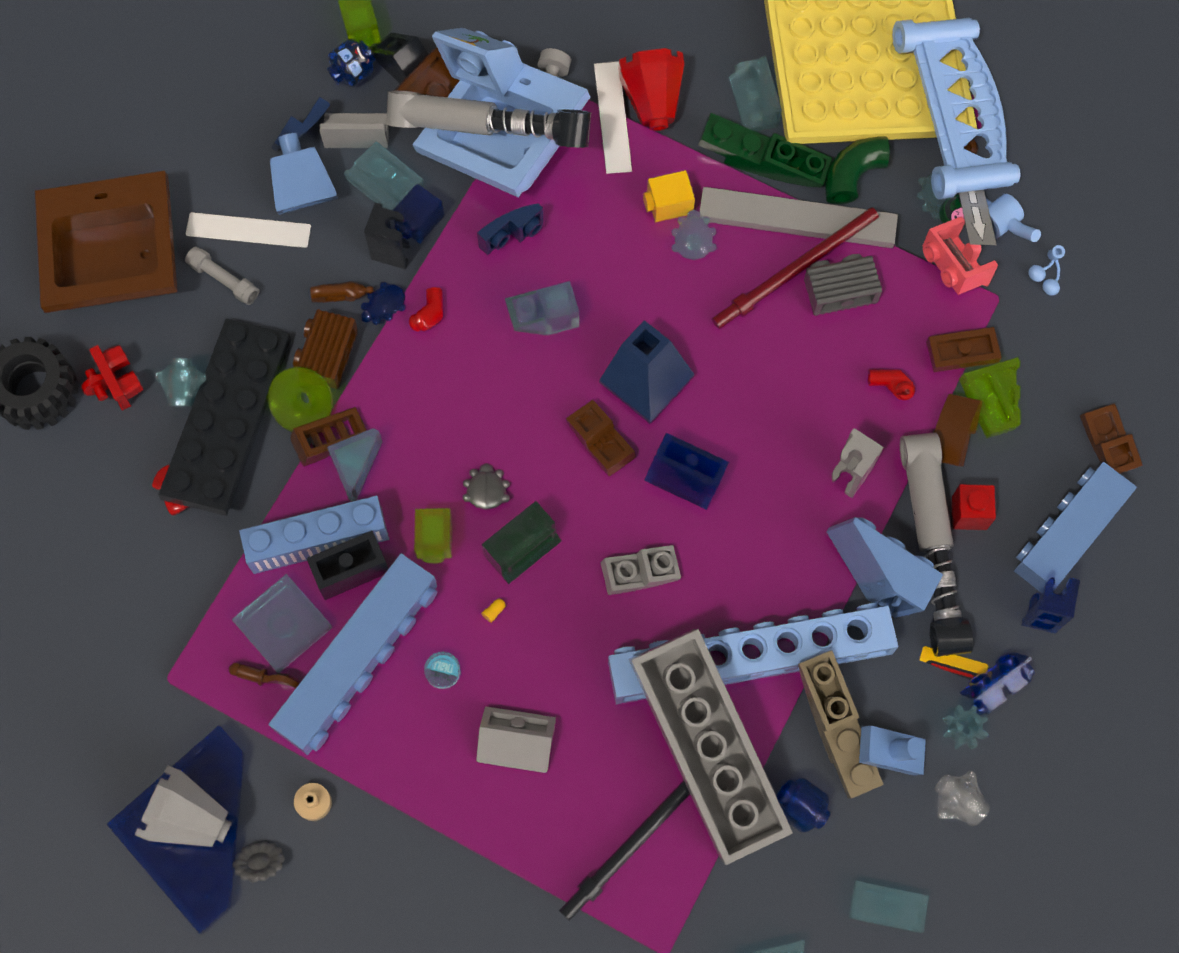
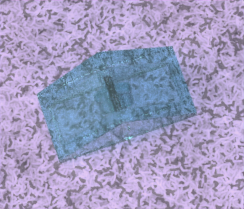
[327,428,382,501]

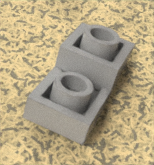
[600,545,681,595]

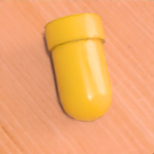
[481,599,505,623]

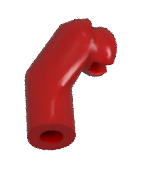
[409,287,443,332]

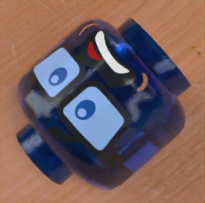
[327,39,376,87]

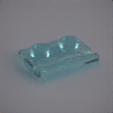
[344,141,424,211]

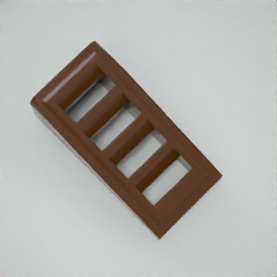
[290,407,369,466]

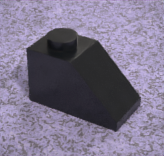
[368,32,428,84]

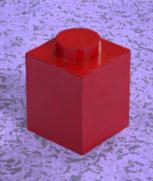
[952,484,996,530]

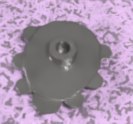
[462,463,510,509]

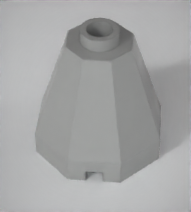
[135,765,232,847]

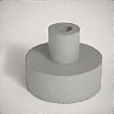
[538,48,571,77]

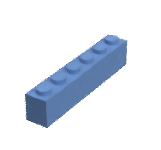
[268,553,438,755]

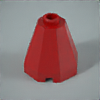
[618,48,684,131]

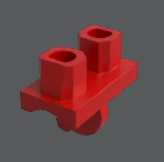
[81,345,144,411]

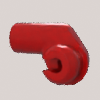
[868,369,915,401]

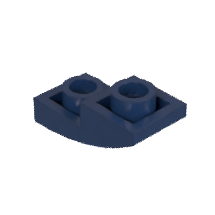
[477,203,544,255]

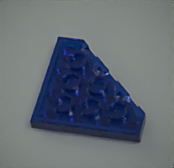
[107,725,245,934]

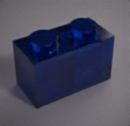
[644,433,729,510]

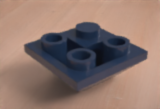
[599,320,694,424]

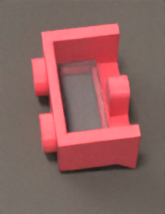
[922,216,998,295]

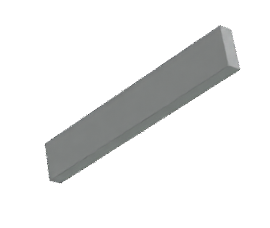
[698,187,898,248]

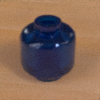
[776,778,831,833]

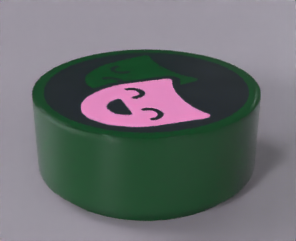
[939,195,966,228]

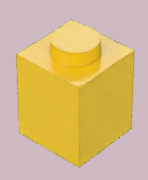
[643,170,695,222]

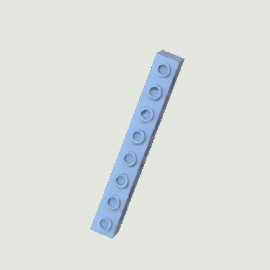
[608,603,898,704]

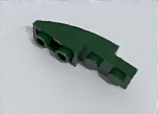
[698,113,832,188]

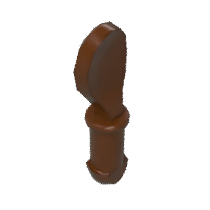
[229,662,300,688]

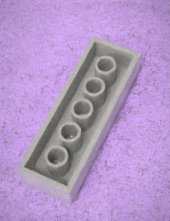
[628,629,793,865]

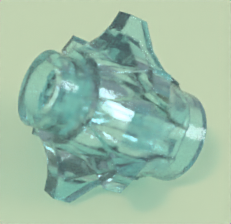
[156,358,206,407]

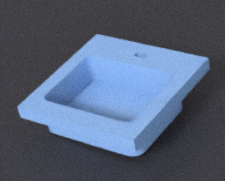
[412,63,590,197]

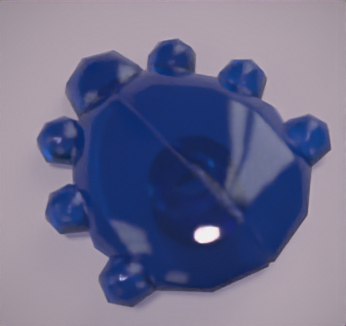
[361,282,406,325]

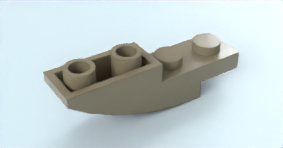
[798,650,884,798]

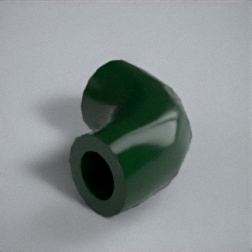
[825,136,890,204]

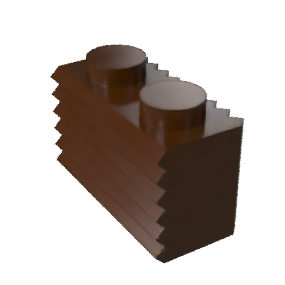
[293,309,358,389]

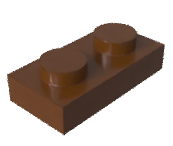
[926,327,1002,373]

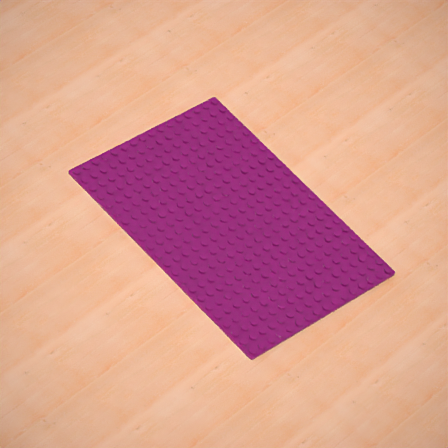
[167,100,999,953]

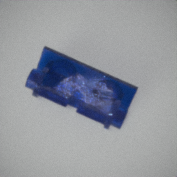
[960,652,1035,716]

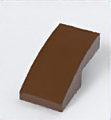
[934,394,983,467]
[566,400,636,477]
[1080,403,1143,474]

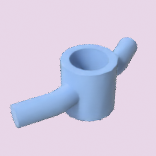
[986,194,1041,242]

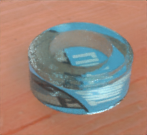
[424,652,461,689]

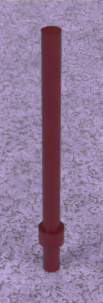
[712,207,879,329]

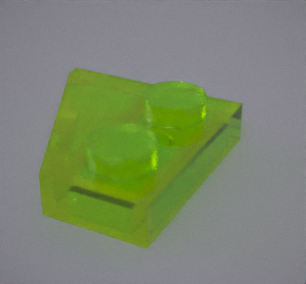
[959,357,1021,439]

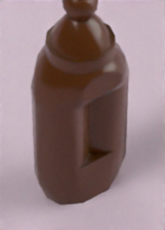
[310,281,374,303]

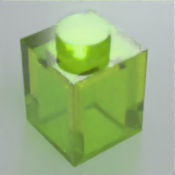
[338,0,381,49]
[414,508,452,563]

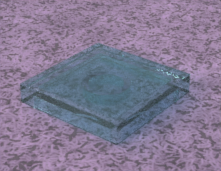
[232,574,333,673]

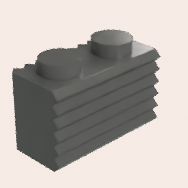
[804,254,882,316]

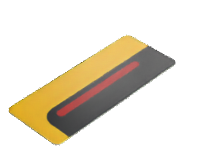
[920,646,988,686]

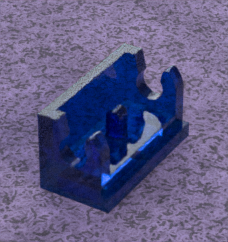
[1021,577,1080,634]

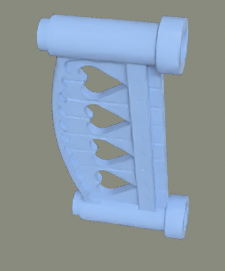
[892,18,1020,199]

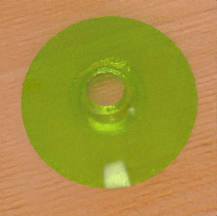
[268,367,333,432]

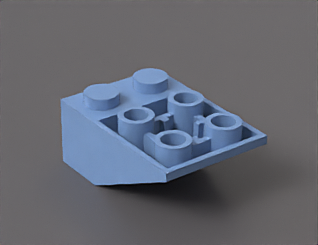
[827,517,943,618]

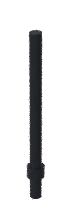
[559,780,690,921]

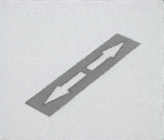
[959,190,997,245]

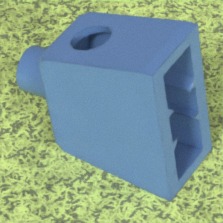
[270,133,338,215]

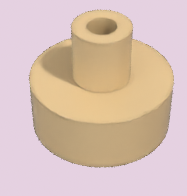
[294,783,332,821]

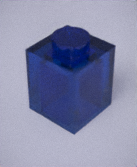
[393,184,444,244]

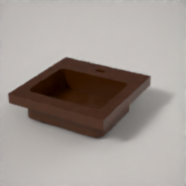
[35,170,178,313]

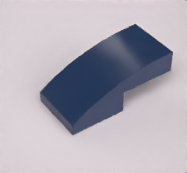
[271,97,330,151]

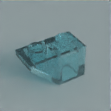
[505,281,579,335]

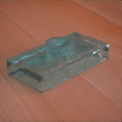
[849,881,929,934]

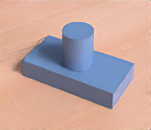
[859,726,926,776]

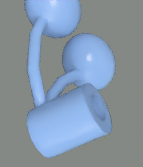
[1028,245,1065,296]

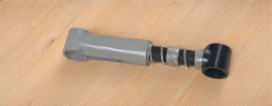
[386,91,591,148]
[900,432,973,657]

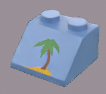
[432,28,524,96]

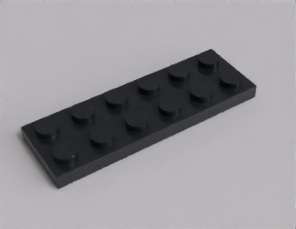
[158,318,291,516]

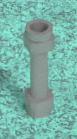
[185,247,260,305]

